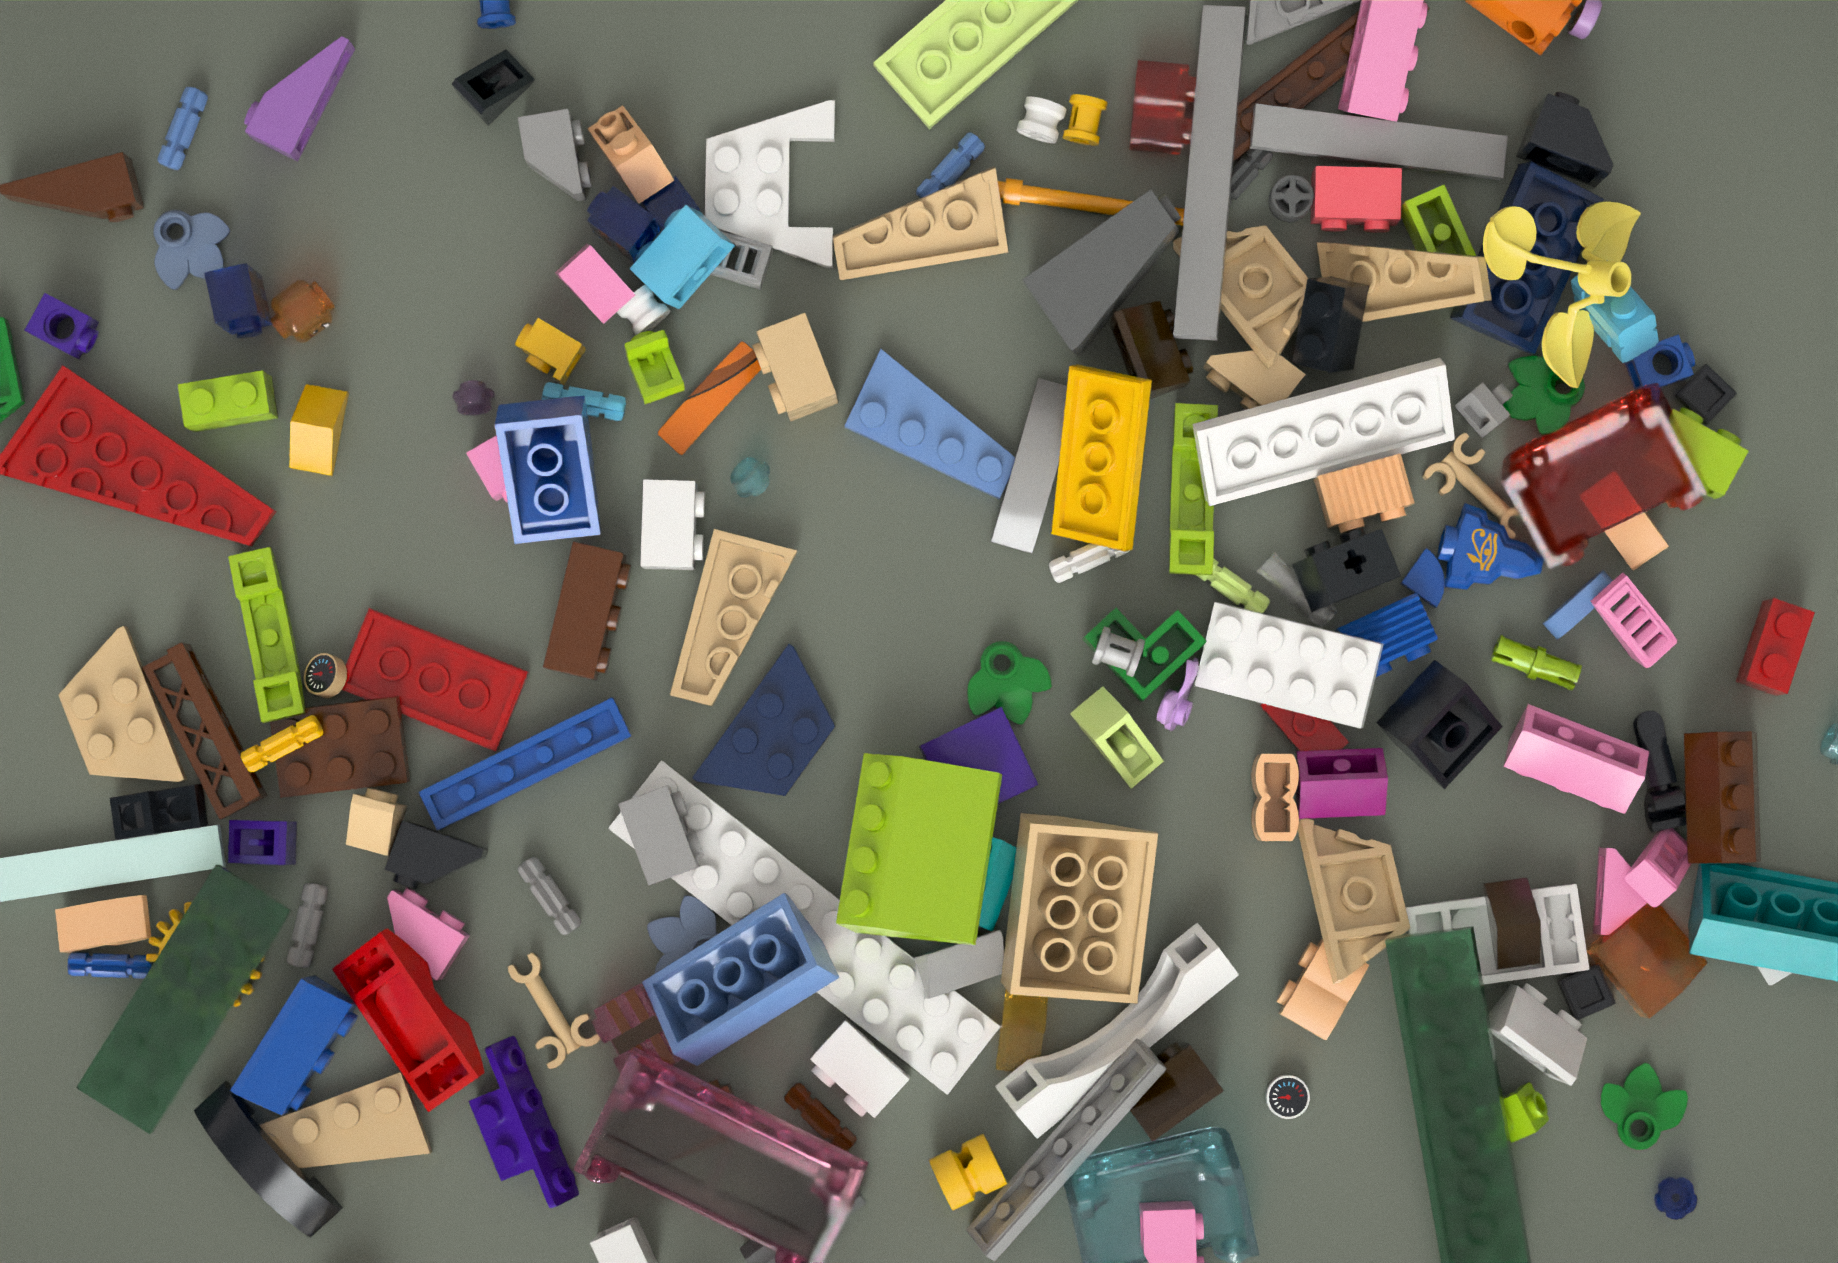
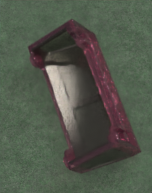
[573,1047,869,1263]

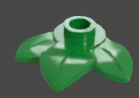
[1503,356,1585,435]
[967,641,1052,725]
[1600,1063,1688,1150]

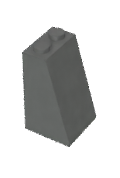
[1022,189,1181,355]

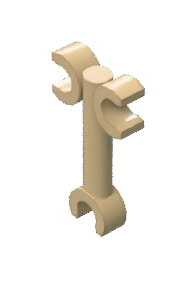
[1422,433,1532,539]
[508,952,602,1069]

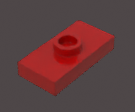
[1260,703,1350,751]

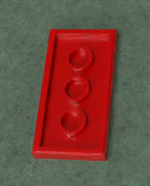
[342,608,530,752]

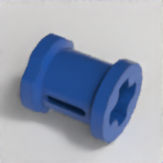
[477,0,516,29]

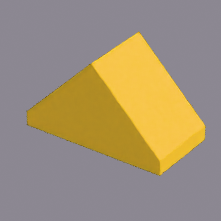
[289,384,349,476]

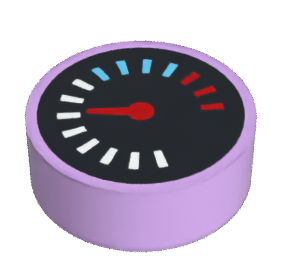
[1568,0,1602,40]

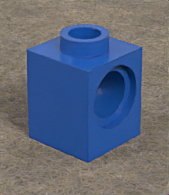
[1624,334,1695,397]

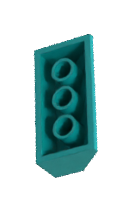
[1688,863,1838,981]

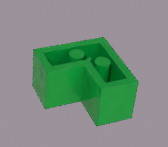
[1082,607,1207,702]

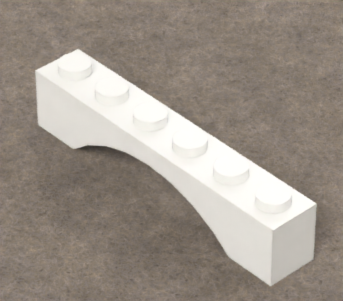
[995,923,1239,1139]

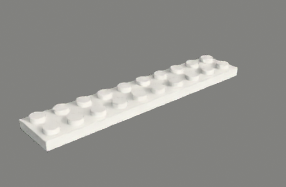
[608,760,1001,1095]

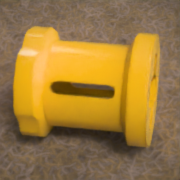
[1063,94,1108,146]

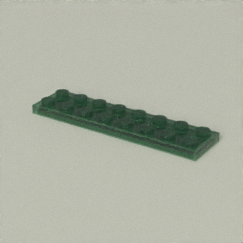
[1385,926,1532,1263]

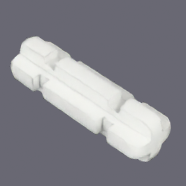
[1049,543,1130,583]

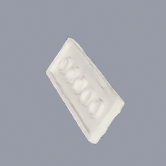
[1193,358,1455,506]

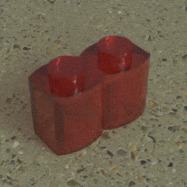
[1129,60,1196,155]

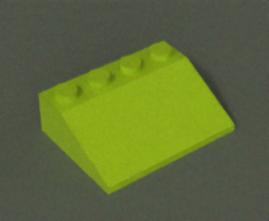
[836,753,1002,945]

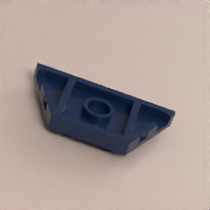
[692,644,836,796]

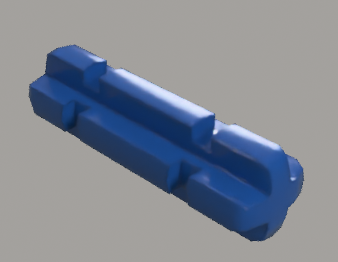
[67,952,154,979]

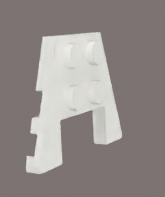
[705,100,835,268]

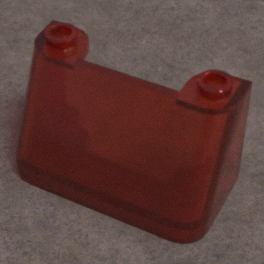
[1501,383,1708,569]

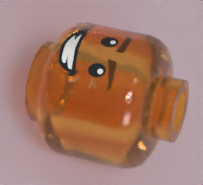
[269,280,335,343]

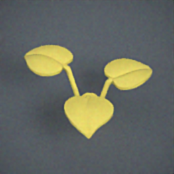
[1483,202,1641,388]

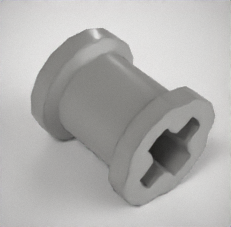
[1092,626,1146,677]

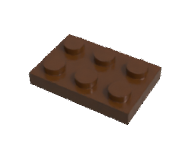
[270,696,410,798]

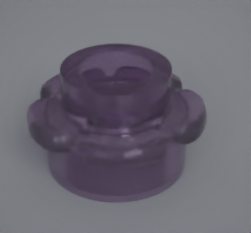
[452,380,495,416]

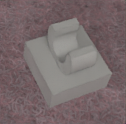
[1455,382,1513,438]

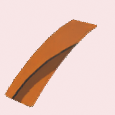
[658,342,761,455]

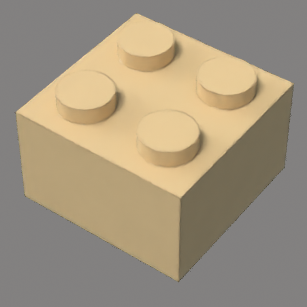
[752,313,838,422]

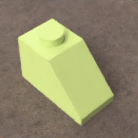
[1070,686,1164,789]

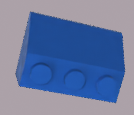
[230,975,358,1115]

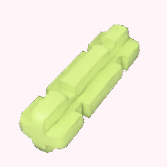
[1196,558,1270,613]

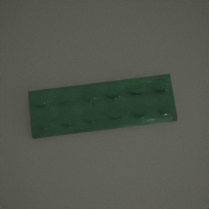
[76,864,292,1134]

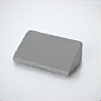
[914,930,1004,999]

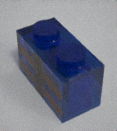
[587,186,661,263]
[204,263,273,339]

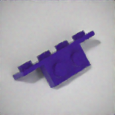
[468,1036,579,1208]

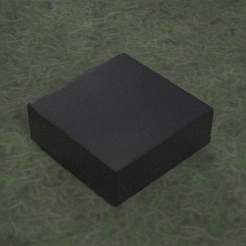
[1674,364,1737,425]
[1557,963,1616,1020]

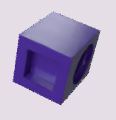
[24,293,99,359]

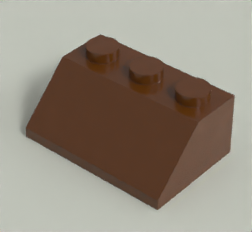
[1684,731,1761,863]

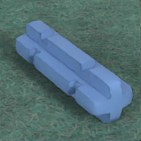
[157,87,208,170]
[916,132,985,198]

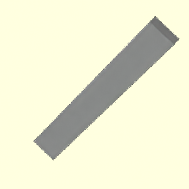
[1173,5,1247,341]

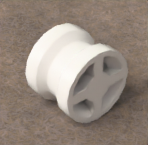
[1016,96,1067,143]
[617,285,670,335]

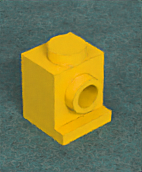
[515,318,586,385]

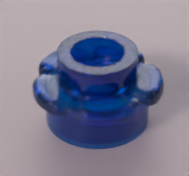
[1654,1177,1698,1220]

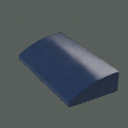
[1450,161,1604,354]

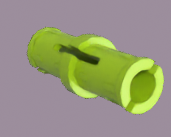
[1491,635,1582,691]

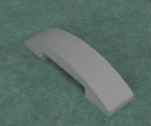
[991,378,1067,554]

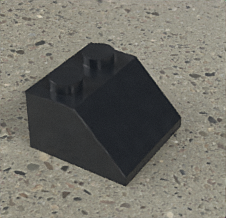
[1516,92,1613,187]
[1376,660,1503,789]

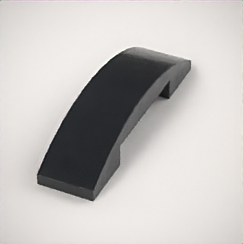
[193,1081,343,1238]

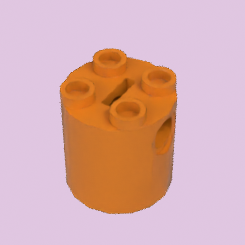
[1464,0,1582,56]

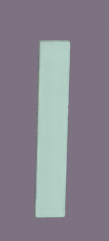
[0,825,226,902]

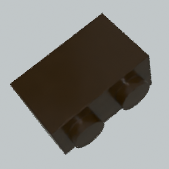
[1110,301,1194,399]
[1130,1042,1224,1142]

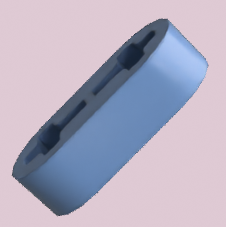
[1542,570,1613,639]

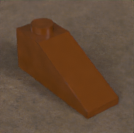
[0,152,144,222]

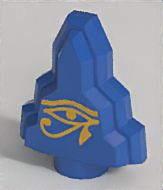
[1437,503,1544,590]

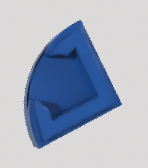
[1400,548,1445,608]

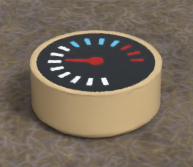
[304,653,347,698]

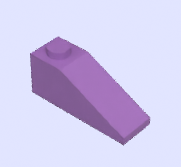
[244,36,355,162]

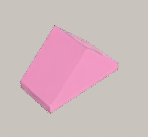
[555,244,635,324]
[1593,848,1647,935]

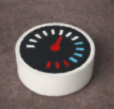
[1265,1075,1310,1119]

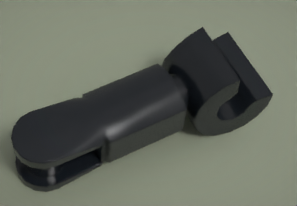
[1633,711,1687,832]

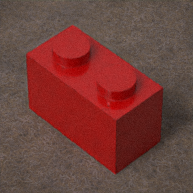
[1736,598,1815,696]

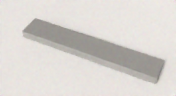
[1249,104,1508,180]
[966,1038,1167,1261]

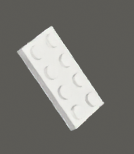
[1195,602,1384,729]

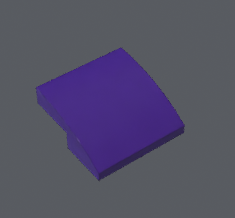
[919,707,1038,804]

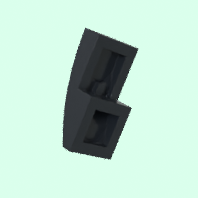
[110,784,208,840]

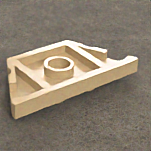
[1173,226,1309,369]
[58,626,187,782]
[1298,818,1410,984]

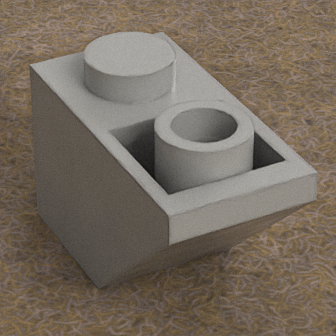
[518,109,592,201]

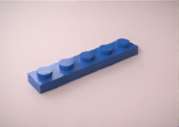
[419,697,632,831]

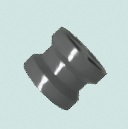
[1268,175,1314,223]

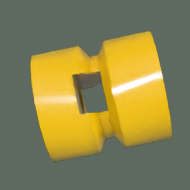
[929,1133,1007,1211]

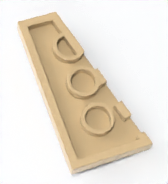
[832,166,1009,280]
[259,1072,432,1168]

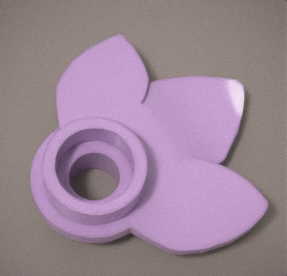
[1157,658,1199,731]

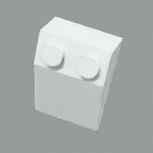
[1481,983,1587,1086]

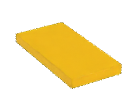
[1051,364,1152,551]

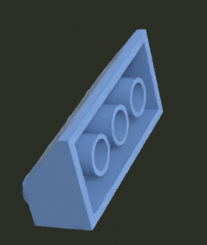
[642,893,840,1066]

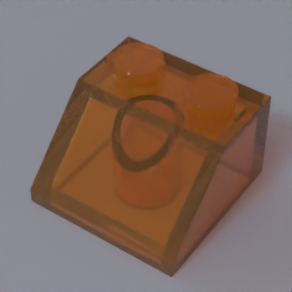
[1586,903,1708,1019]

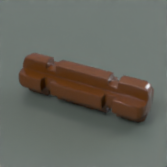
[784,1083,857,1155]

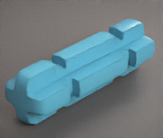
[542,382,626,421]

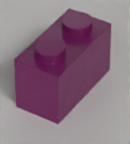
[1295,748,1388,819]

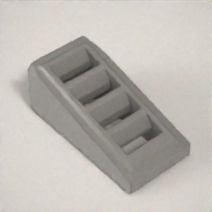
[710,231,774,290]

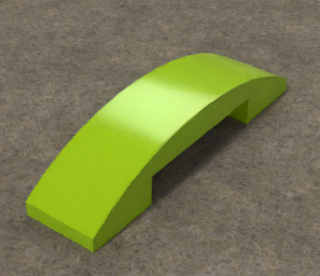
[1169,403,1218,575]
[228,547,305,723]

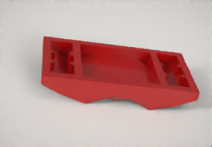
[332,928,485,1112]

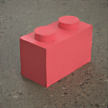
[1311,166,1402,233]

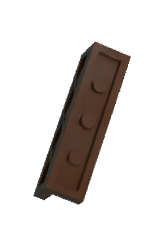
[142,642,268,820]

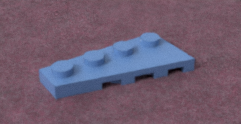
[845,349,1015,500]

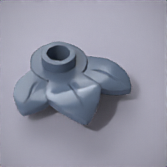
[154,210,231,290]
[647,895,719,973]

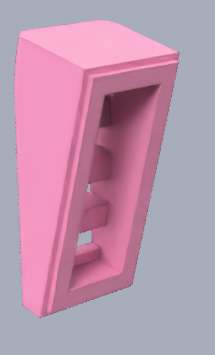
[1590,573,1677,668]
[1625,828,1691,907]

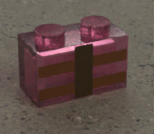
[592,983,682,1086]

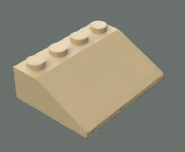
[1001,813,1158,1004]

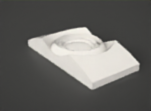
[1406,884,1589,994]

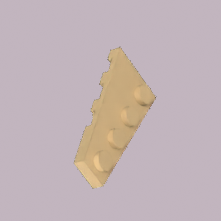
[1317,242,1492,322]
[670,529,798,706]

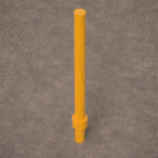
[998,178,1185,226]

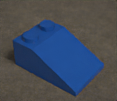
[495,395,601,544]

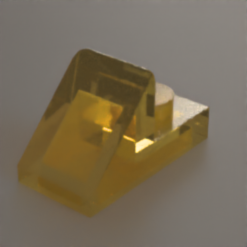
[995,988,1048,1072]

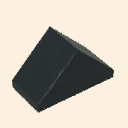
[452,49,535,126]

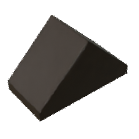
[1483,877,1541,970]

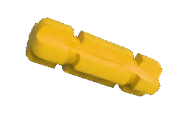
[241,715,323,772]

